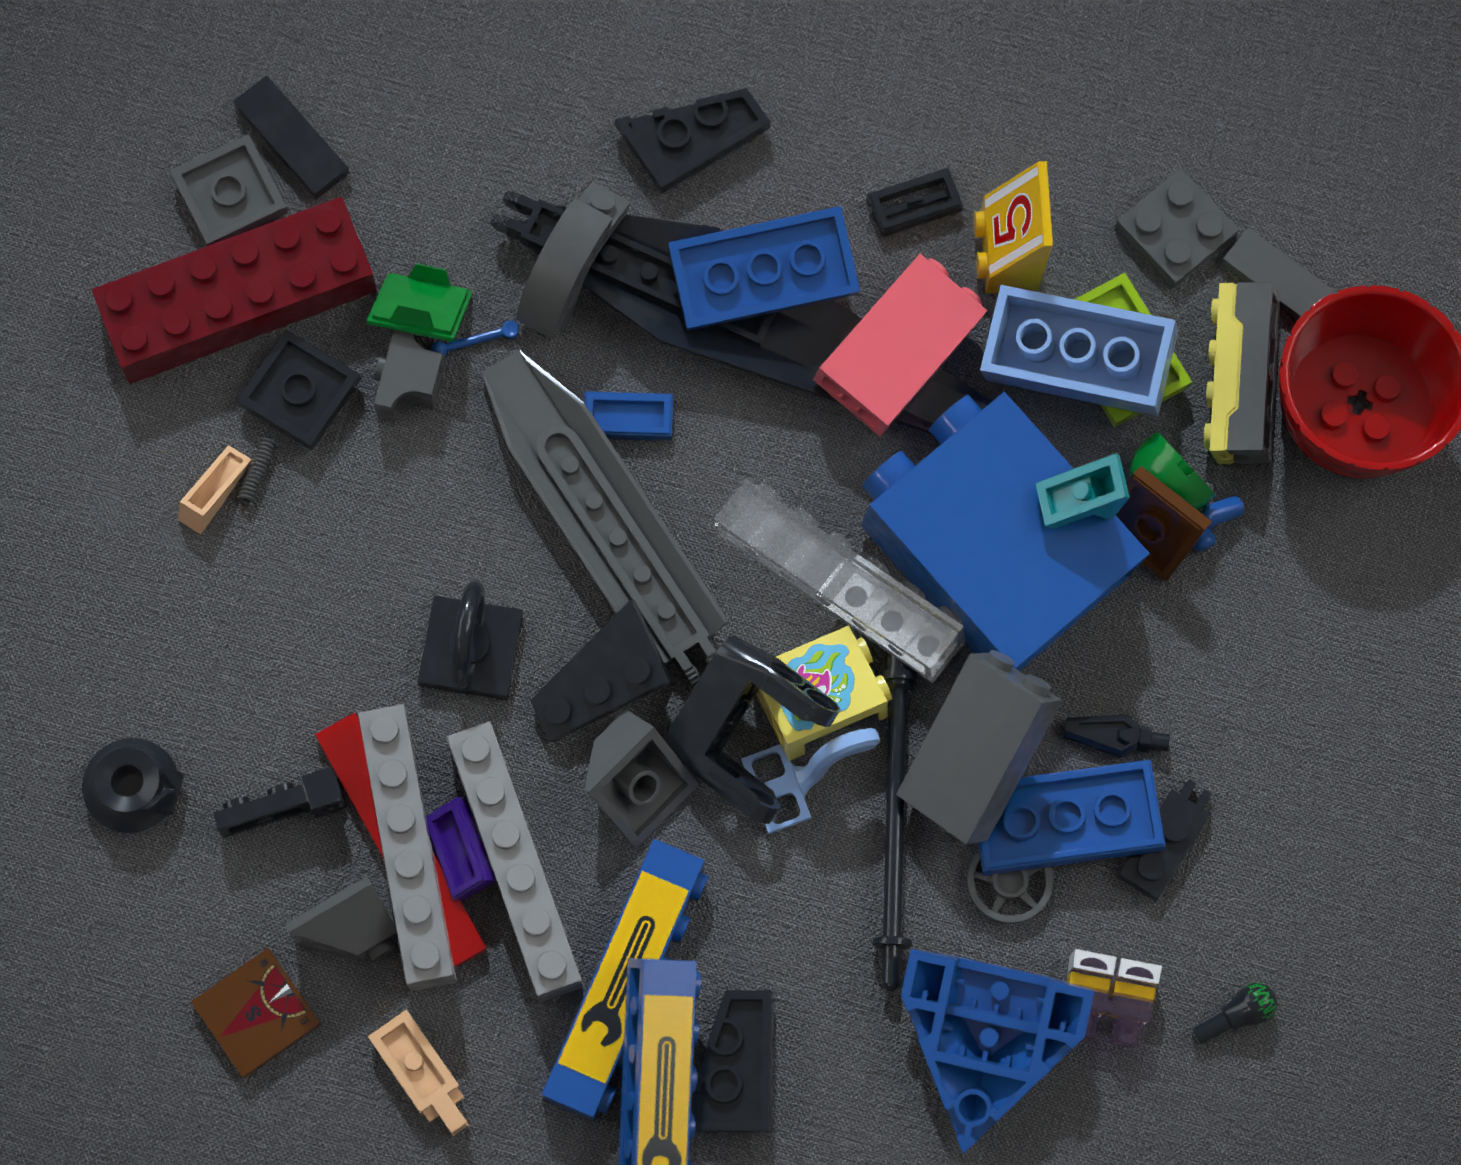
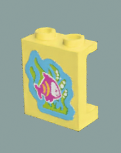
[756,626,892,761]

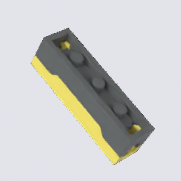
[1204,282,1280,464]

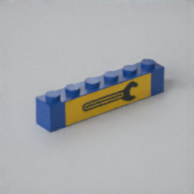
[542,839,709,1122]
[618,958,701,1165]

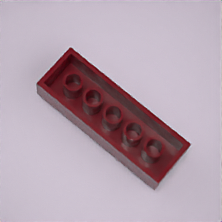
[91,196,377,385]

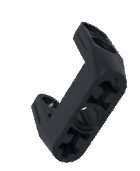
[665,636,840,824]

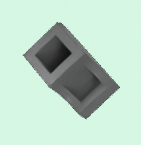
[374,330,445,421]

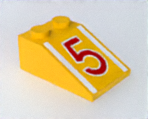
[973,161,1053,293]

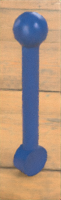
[430,321,519,356]

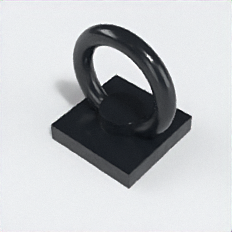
[418,581,523,700]

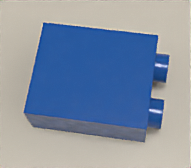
[860,391,1150,671]

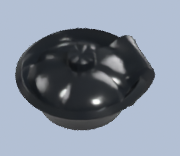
[82,738,184,833]

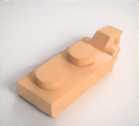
[368,1010,469,1136]

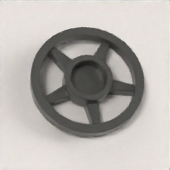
[967,851,1053,924]

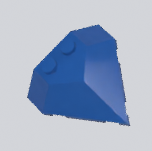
[901,949,1095,1154]

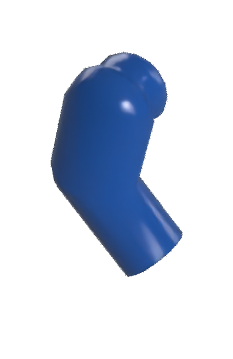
[1193,495,1244,552]

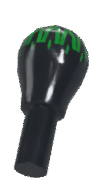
[1192,982,1277,1045]

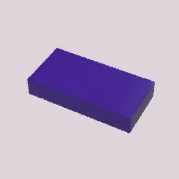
[426,797,497,901]

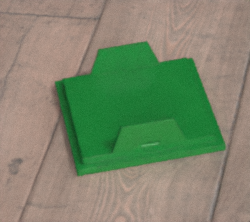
[367,263,473,342]

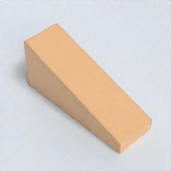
[178,445,252,535]

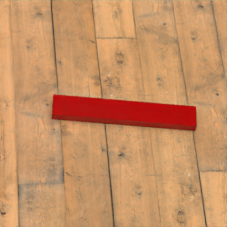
[315,713,487,969]

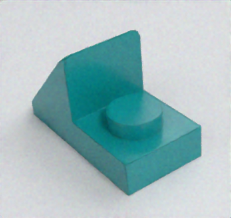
[1035,453,1130,529]

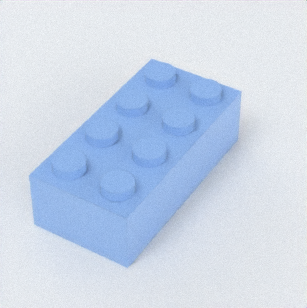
[980,285,1178,417]

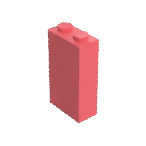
[813,254,988,437]

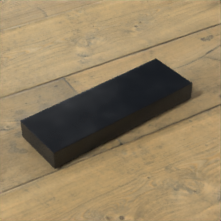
[233,75,350,199]

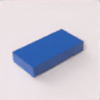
[584,391,673,441]

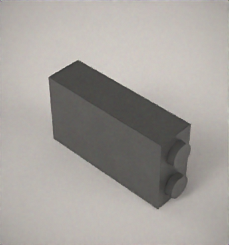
[896,650,1063,845]

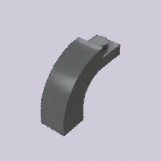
[516,181,630,340]

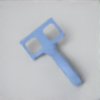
[741,728,881,834]

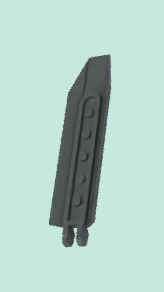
[481,350,729,689]

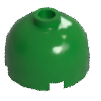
[1129,431,1216,511]

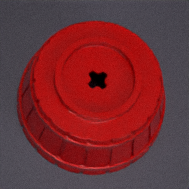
[1279,285,1461,479]

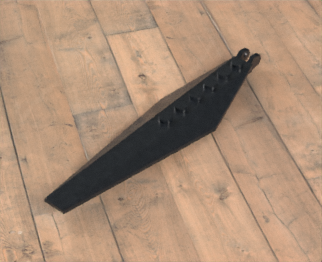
[490,190,992,434]

